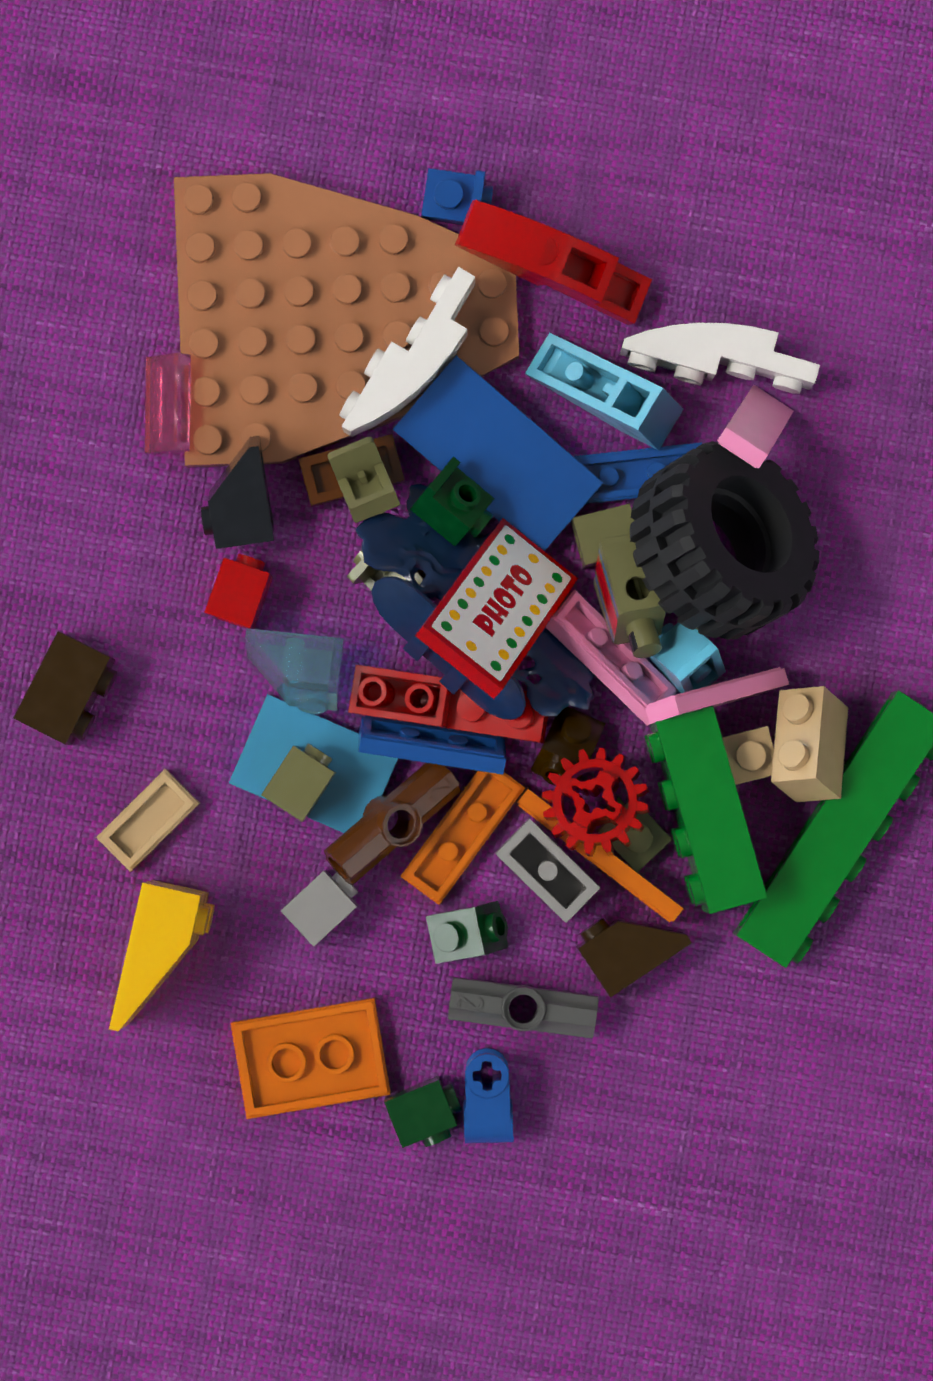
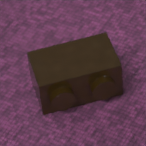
[13,631,117,746]

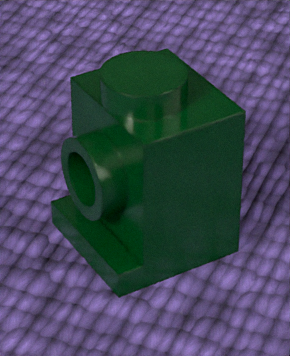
[410,456,495,546]

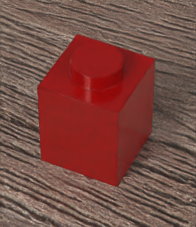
[204,553,273,631]

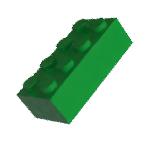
[644,706,767,914]

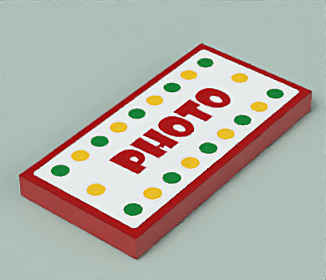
[415,518,578,699]

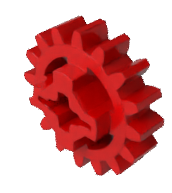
[542,748,650,857]

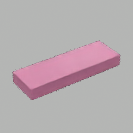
[717,385,794,468]
[546,589,678,726]
[645,667,789,724]

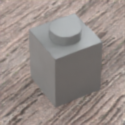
[281,870,358,947]

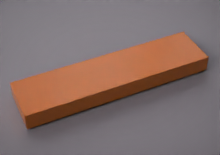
[517,789,684,922]

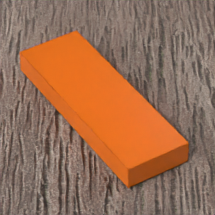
[400,771,525,905]

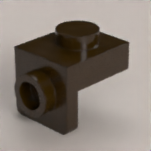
[531,706,606,786]

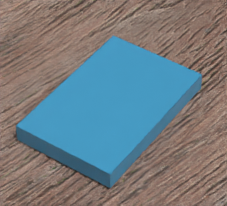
[229,694,399,833]

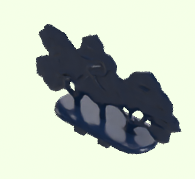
[356,482,595,720]

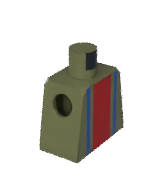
[594,534,666,658]

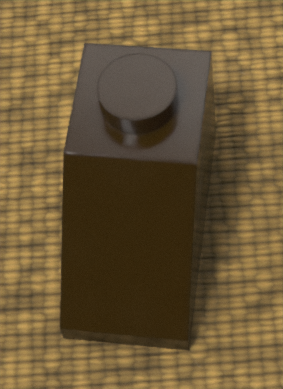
[576,917,692,998]

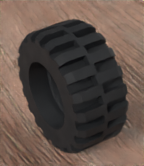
[629,441,820,640]

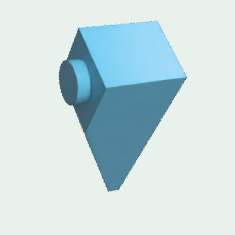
[525,332,683,450]

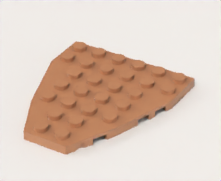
[174,173,519,468]

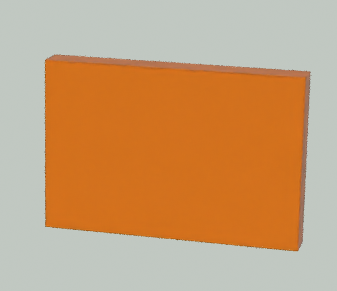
[230,997,391,1119]

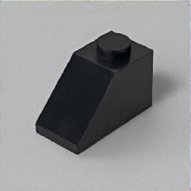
[201,436,275,549]

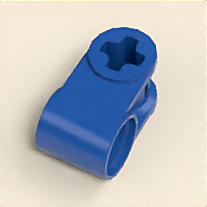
[464,1047,514,1144]

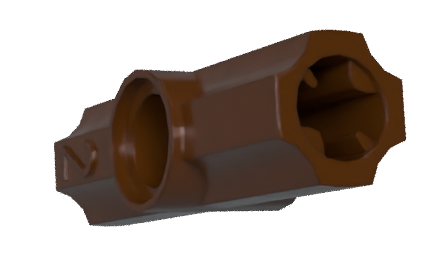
[324,763,461,885]

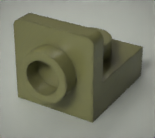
[597,797,672,872]

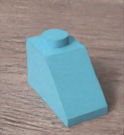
[650,623,726,693]

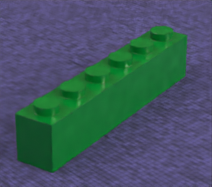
[733,690,933,968]

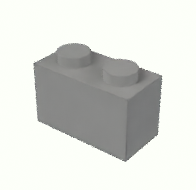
[495,818,600,923]

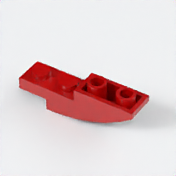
[455,200,652,325]
[348,665,548,744]

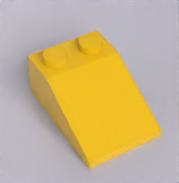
[109,880,215,1031]

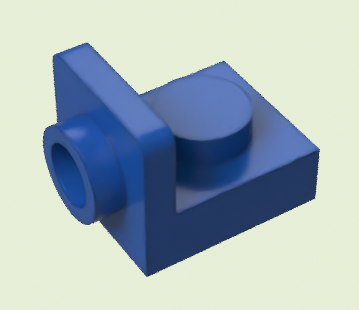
[421,168,494,225]

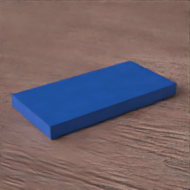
[393,355,603,551]

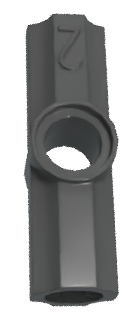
[448,977,598,1039]

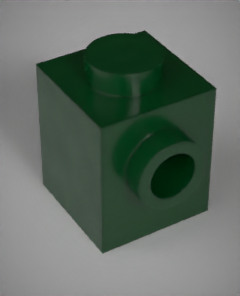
[384,1076,462,1148]

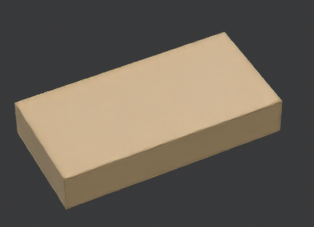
[96,769,200,872]

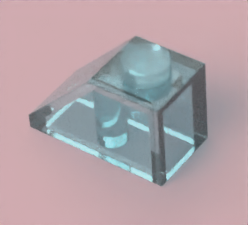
[245,628,344,714]

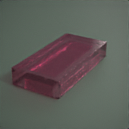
[145,353,191,455]

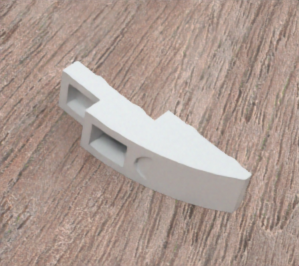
[339,267,475,437]
[619,323,820,394]

